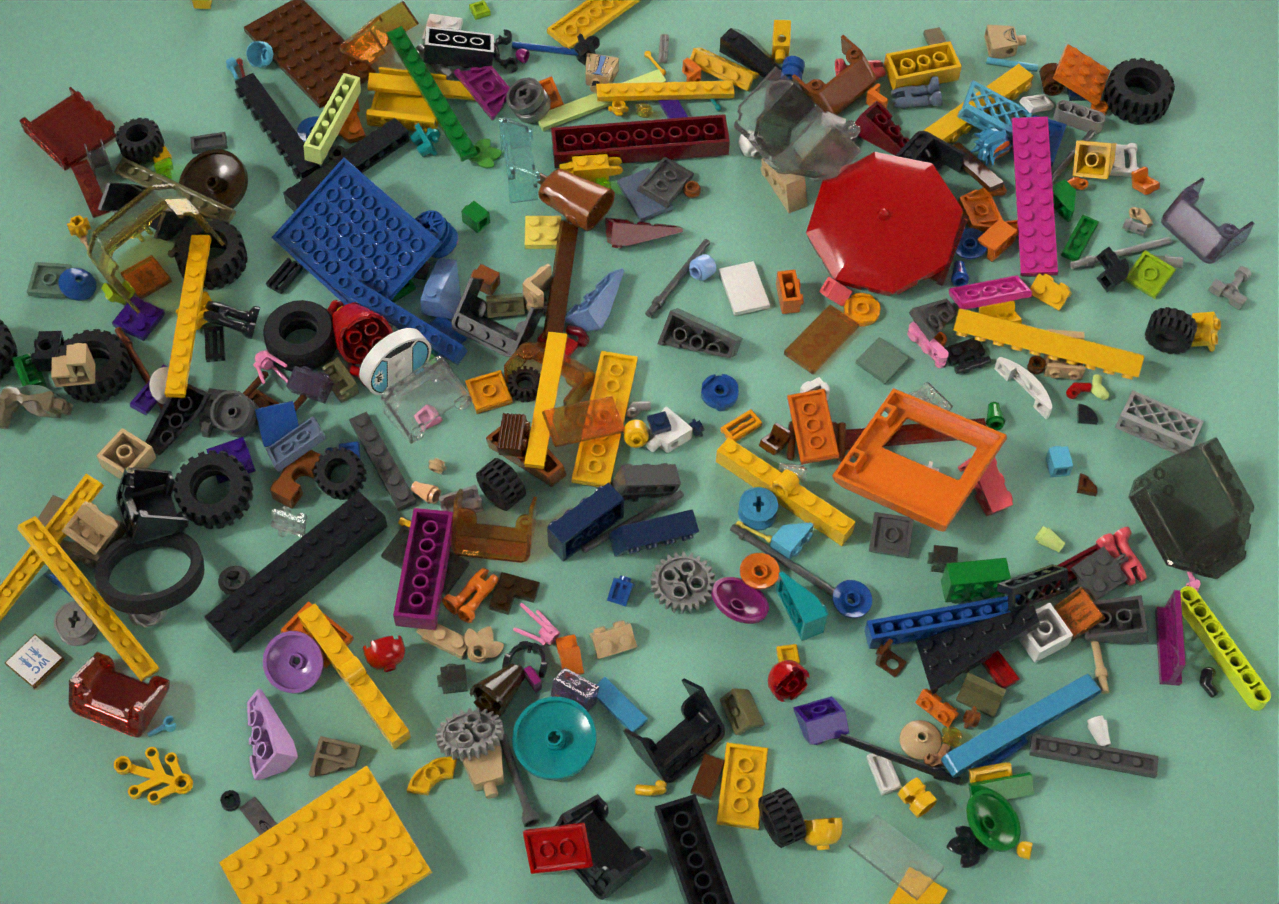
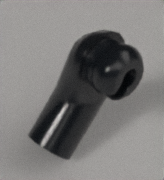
[1199,667,1219,698]

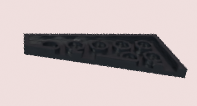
[916,605,1041,695]

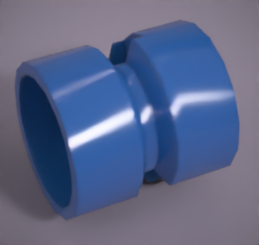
[779,56,805,81]

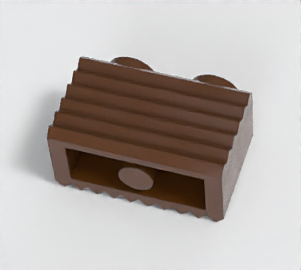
[497,413,530,457]

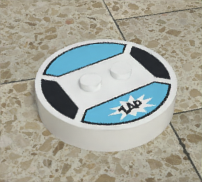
[359,328,431,396]

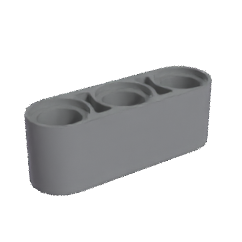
[1053,100,1106,134]

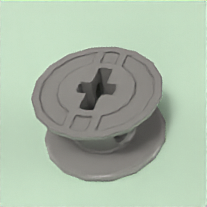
[54,601,99,646]

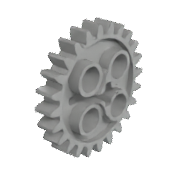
[651,551,716,614]
[435,708,504,761]

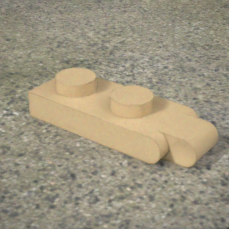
[416,623,468,659]

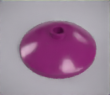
[711,577,769,624]

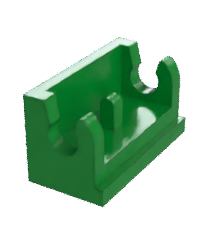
[12,353,47,388]

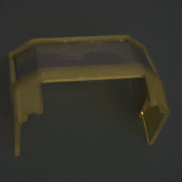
[87,184,225,314]

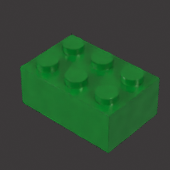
[941,558,1011,604]

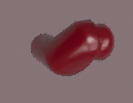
[566,325,590,347]

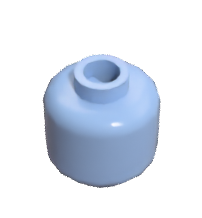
[689,254,716,281]

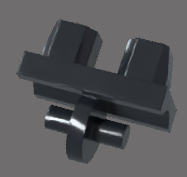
[574,33,600,65]

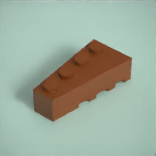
[486,427,567,487]

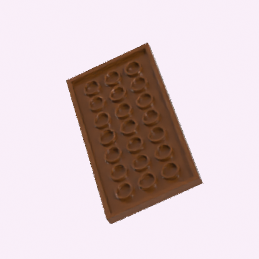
[244,0,376,108]

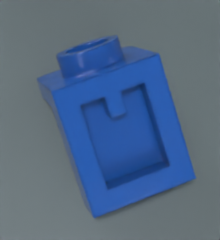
[607,575,635,607]

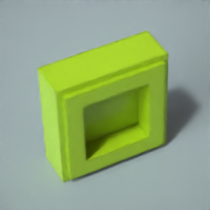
[469,0,491,20]

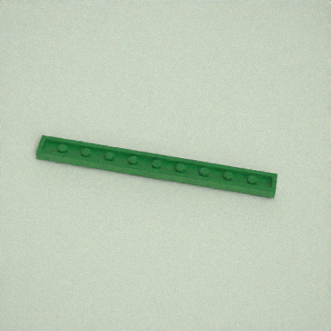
[386,26,477,162]

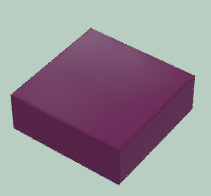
[524,666,542,693]

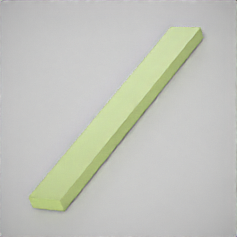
[537,69,666,131]

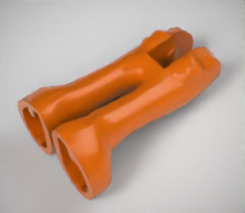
[442,568,499,623]

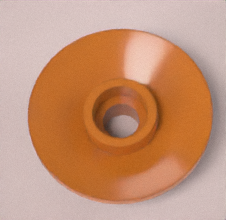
[740,553,780,589]

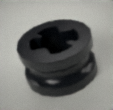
[220,790,241,812]

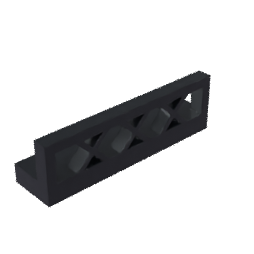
[997,564,1068,612]

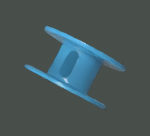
[738,487,778,531]

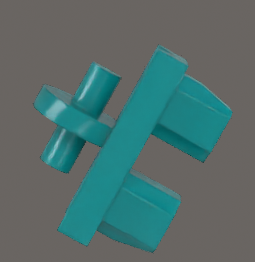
[410,123,440,157]

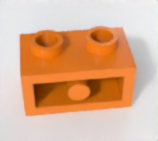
[776,270,804,314]

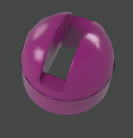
[515,48,530,63]

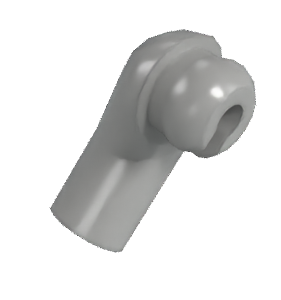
[626,401,651,419]

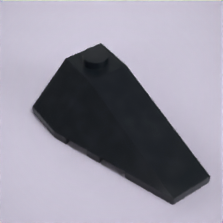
[145,384,211,456]

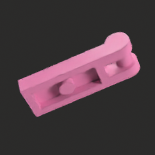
[907,321,948,368]

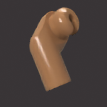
[924,744,952,767]

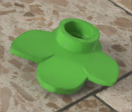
[469,139,502,168]

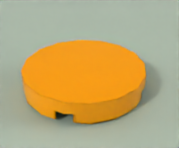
[843,293,881,327]

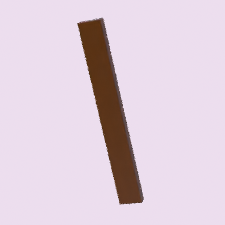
[542,220,578,340]

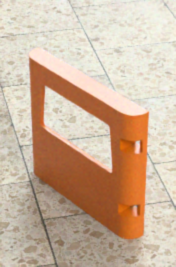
[832,388,1007,532]

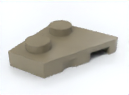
[309,736,362,777]

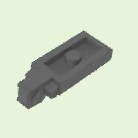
[199,388,227,438]

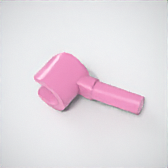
[1185,567,1201,592]

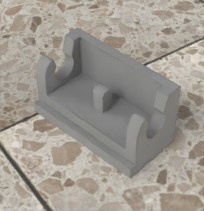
[439,485,484,520]

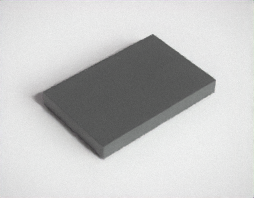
[637,157,694,208]

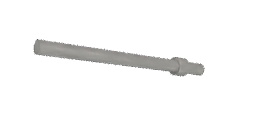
[1070,237,1172,269]

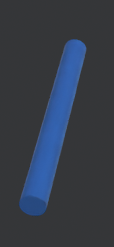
[512,41,578,56]

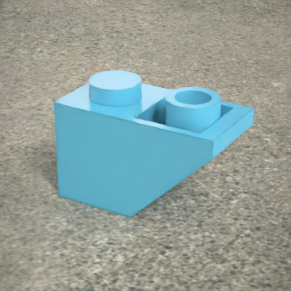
[770,522,814,560]

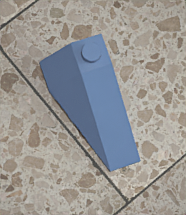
[420,258,461,319]
[565,268,624,332]

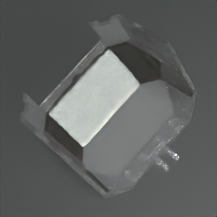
[734,66,863,182]

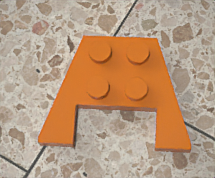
[958,178,1018,236]

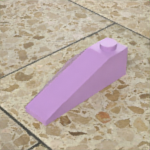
[247,689,298,781]

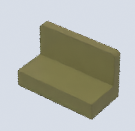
[486,293,525,318]
[956,672,1006,718]
[720,688,765,735]

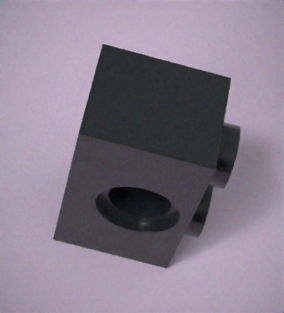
[31,331,65,372]

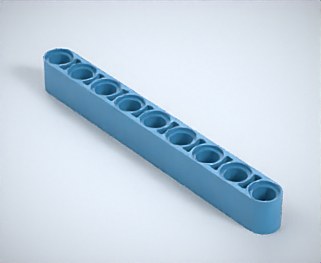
[941,674,1102,778]

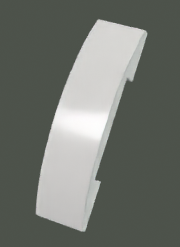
[994,357,1053,419]

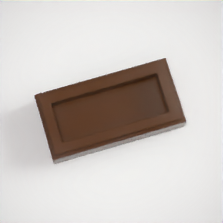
[691,754,725,800]

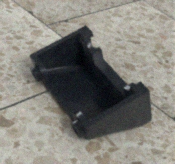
[116,467,189,544]
[555,794,652,900]

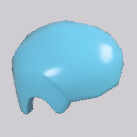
[246,41,274,67]

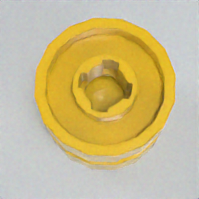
[897,777,938,818]

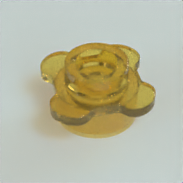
[636,103,653,118]
[941,727,962,748]

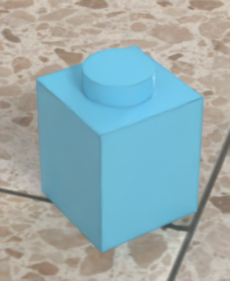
[1045,446,1073,478]

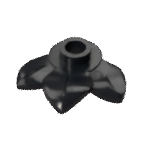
[946,826,989,868]

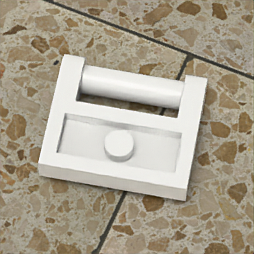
[1109,143,1139,177]

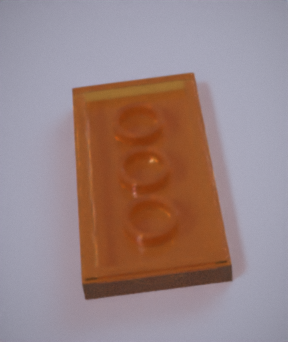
[784,305,859,374]
[542,396,625,447]

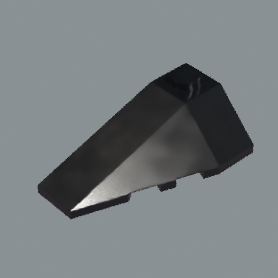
[719,28,782,82]

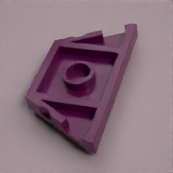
[454,66,510,121]

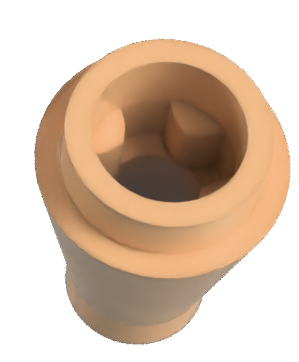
[411,481,441,504]

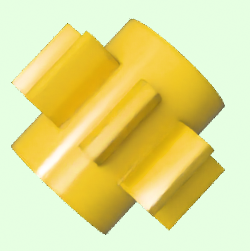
[67,215,91,238]

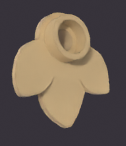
[464,626,504,663]

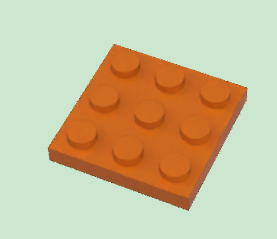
[1053,44,1110,105]

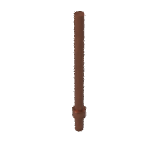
[114,327,164,410]

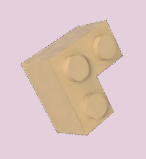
[51,343,96,387]

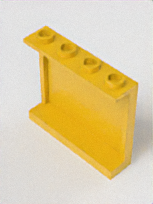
[366,67,447,133]

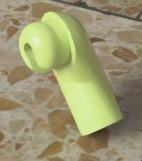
[1091,374,1109,400]

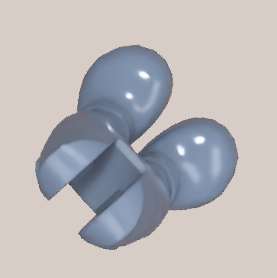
[891,76,942,109]

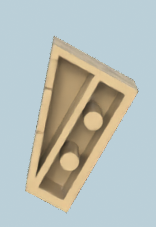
[760,152,807,213]

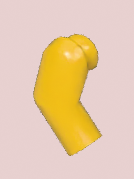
[635,780,667,796]

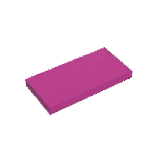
[949,275,1032,310]

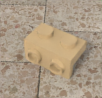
[589,620,637,659]

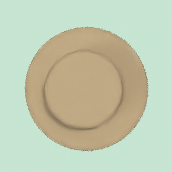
[428,458,447,474]

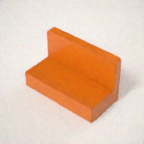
[978,219,1017,262]

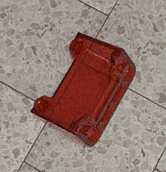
[69,652,170,738]

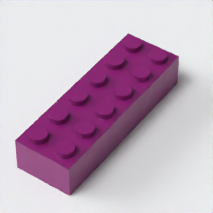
[393,508,455,630]

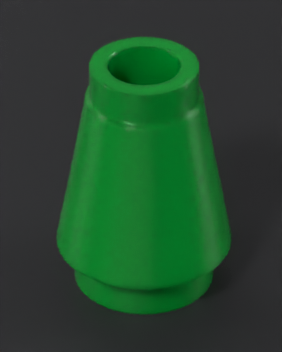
[986,402,1005,430]

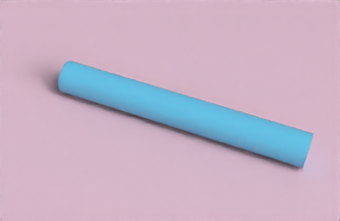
[986,57,1038,71]

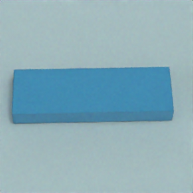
[590,677,648,733]

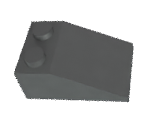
[1084,595,1149,644]

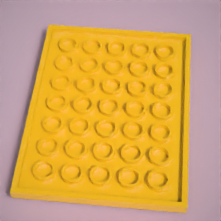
[219,766,433,904]

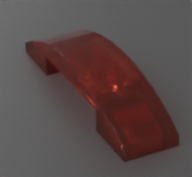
[70,159,110,218]

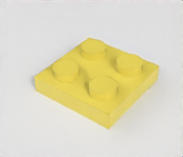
[525,216,561,249]

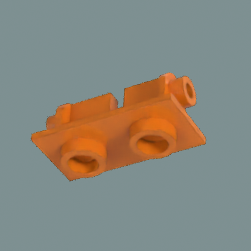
[915,688,960,728]

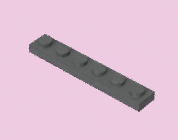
[349,411,416,511]
[1029,733,1158,778]

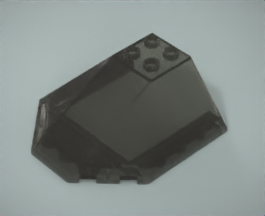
[1128,437,1254,579]

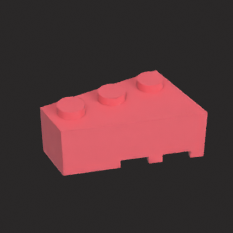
[958,458,1013,516]

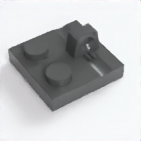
[869,512,914,558]

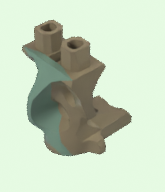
[0,385,73,429]

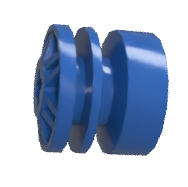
[415,210,458,258]

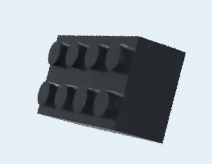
[423,26,494,68]

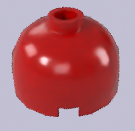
[363,636,405,672]
[767,660,810,702]

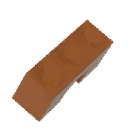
[270,450,323,509]

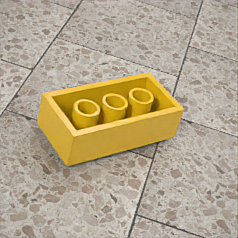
[883,41,962,90]

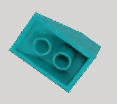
[776,571,828,641]

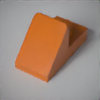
[555,634,584,678]

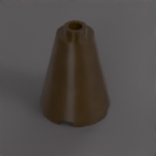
[470,663,525,718]

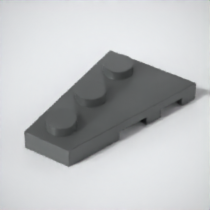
[909,298,957,342]

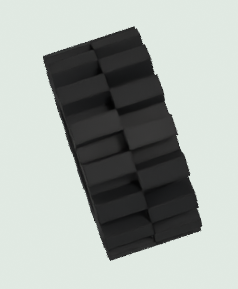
[508,366,541,403]

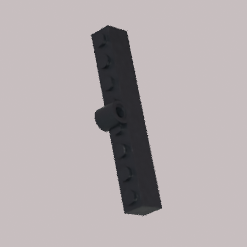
[283,118,410,212]

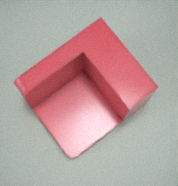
[819,277,853,306]

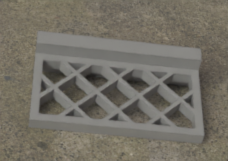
[1115,390,1204,459]

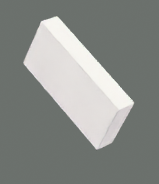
[1019,94,1054,113]
[866,749,902,796]

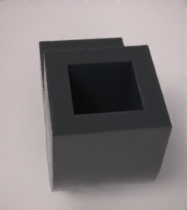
[1096,247,1129,292]

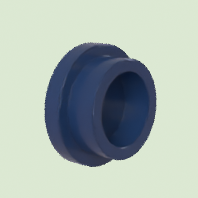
[689,418,705,437]

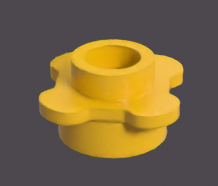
[608,101,629,116]

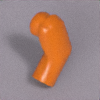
[1067,177,1088,190]

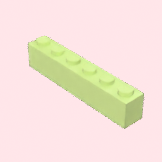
[304,73,361,165]

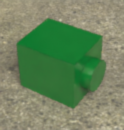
[461,201,490,233]

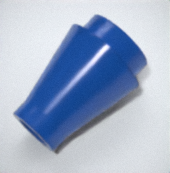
[951,260,969,287]

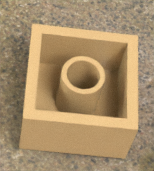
[96,428,157,479]

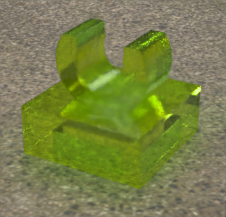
[153,157,174,179]

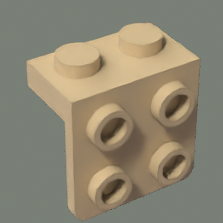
[522,264,552,315]
[62,501,118,555]

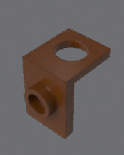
[875,638,907,677]

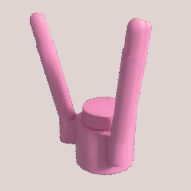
[253,350,291,385]
[513,603,560,646]

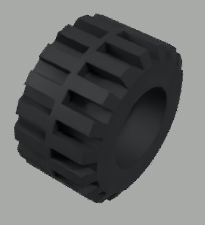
[116,117,165,165]
[1145,307,1197,354]
[314,447,367,500]
[476,458,526,511]
[758,788,806,848]

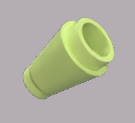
[1034,526,1065,553]

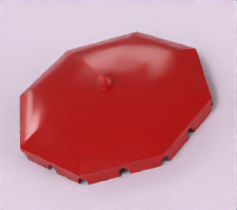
[806,152,963,296]

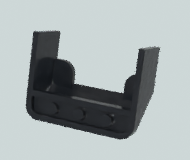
[895,131,965,173]
[98,182,192,241]
[451,277,544,357]
[623,678,725,783]

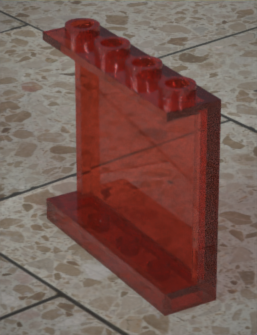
[19,87,116,171]

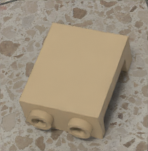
[1044,329,1085,380]

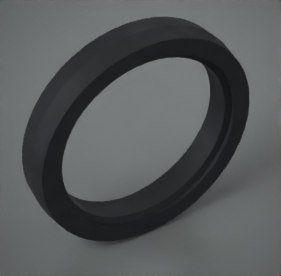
[95,532,205,614]

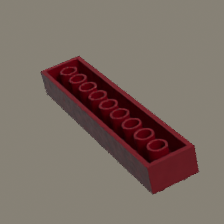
[551,114,730,169]

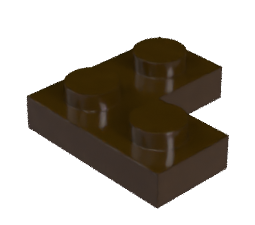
[489,572,540,615]

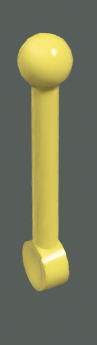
[735,521,772,543]

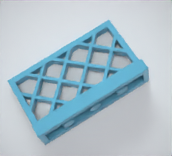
[957,80,1032,147]

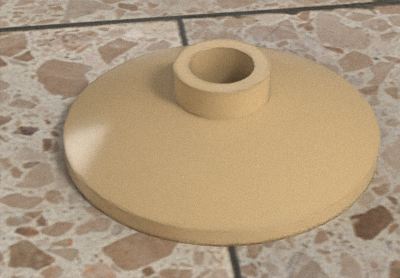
[899,720,941,760]

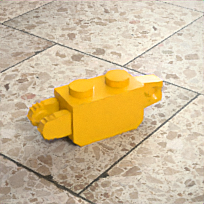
[559,154,623,182]

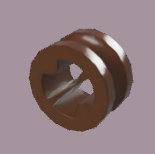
[1027,356,1046,375]

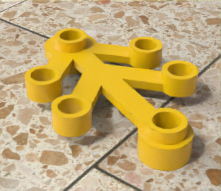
[114,747,193,805]

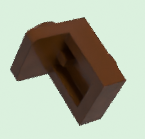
[759,423,791,455]

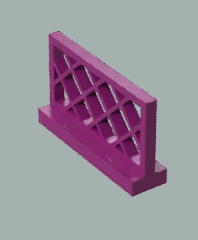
[1155,590,1185,686]

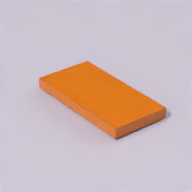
[787,389,839,465]

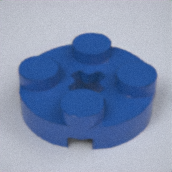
[701,374,739,411]

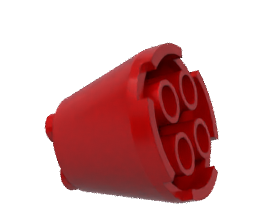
[332,302,393,364]

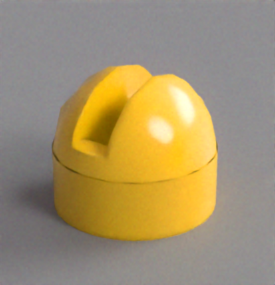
[1016,841,1033,860]

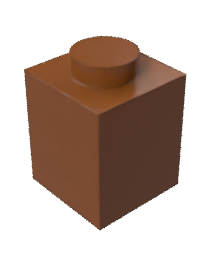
[471,264,501,296]

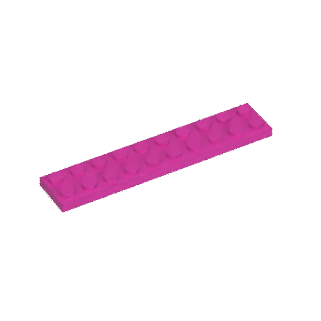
[1012,116,1058,276]

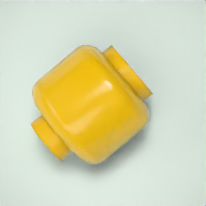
[624,420,649,448]

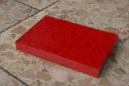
[523,823,593,874]

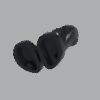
[203,301,260,339]

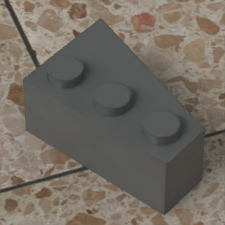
[611,463,681,502]

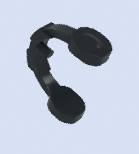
[502,641,548,678]

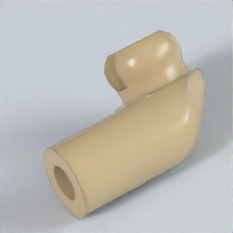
[1129,207,1153,228]

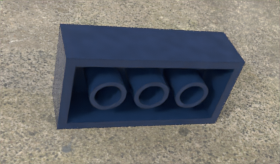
[547,483,624,562]

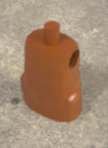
[536,168,615,232]

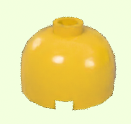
[803,817,843,850]

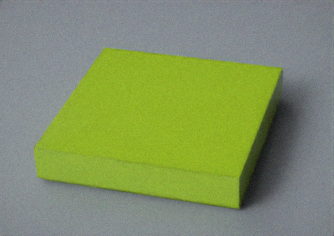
[1124,250,1176,299]

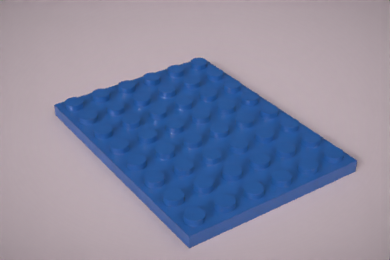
[271,158,442,305]

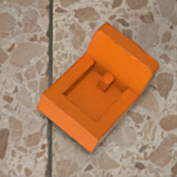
[682,57,702,82]
[866,83,888,109]
[1131,166,1160,195]

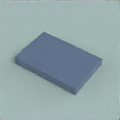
[617,168,673,222]
[266,416,327,472]

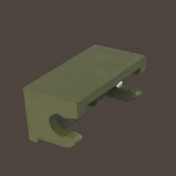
[322,357,359,403]

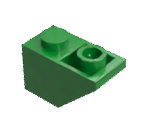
[1052,179,1076,222]

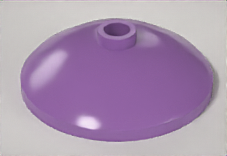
[263,631,324,693]

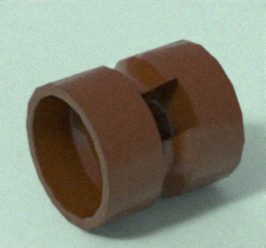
[1039,63,1066,96]

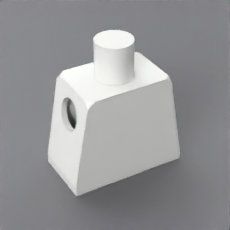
[646,406,693,453]

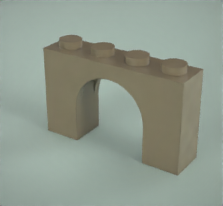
[38,495,125,569]

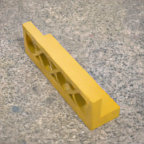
[690,47,760,91]

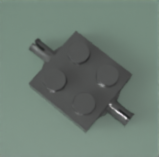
[1069,547,1129,601]

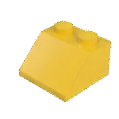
[1072,140,1117,179]

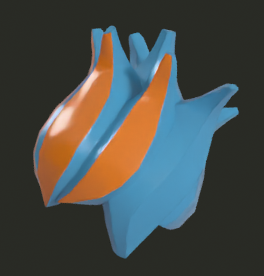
[970,128,1011,167]

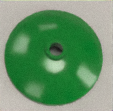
[966,790,1021,852]

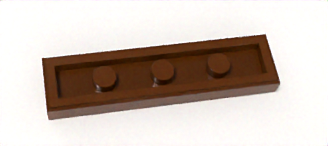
[952,142,1004,192]

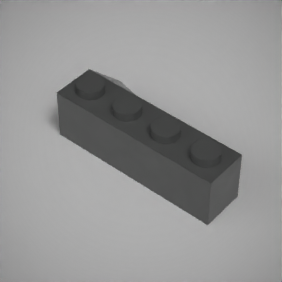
[657,308,743,358]

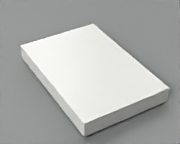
[719,261,770,316]

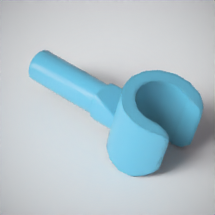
[226,57,239,80]
[147,716,176,737]

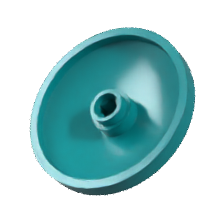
[512,697,597,781]

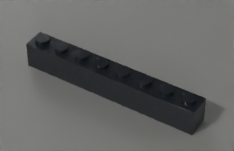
[234,73,320,180]

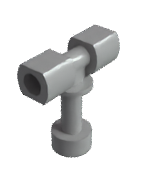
[1208,266,1251,310]

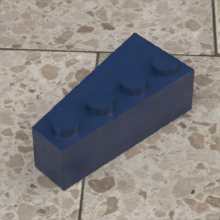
[608,509,699,557]

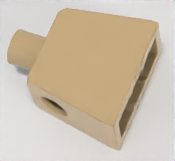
[462,746,504,799]

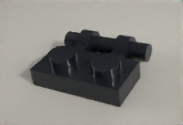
[944,337,991,374]

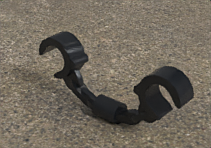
[493,29,518,73]

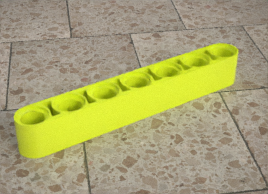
[1180,586,1271,711]

